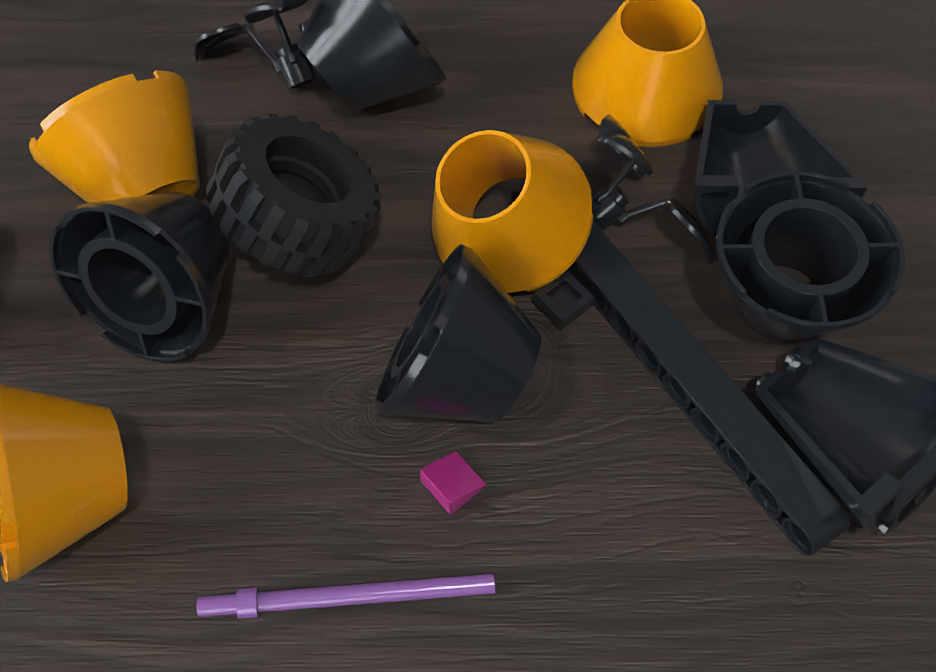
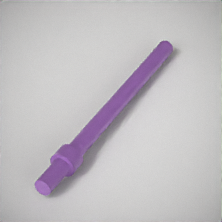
[197,574,495,619]

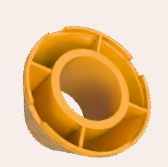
[572,0,723,147]
[29,70,200,203]
[431,130,594,293]
[0,384,128,583]

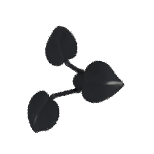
[194,0,317,90]
[592,114,713,265]

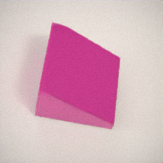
[420,451,486,515]

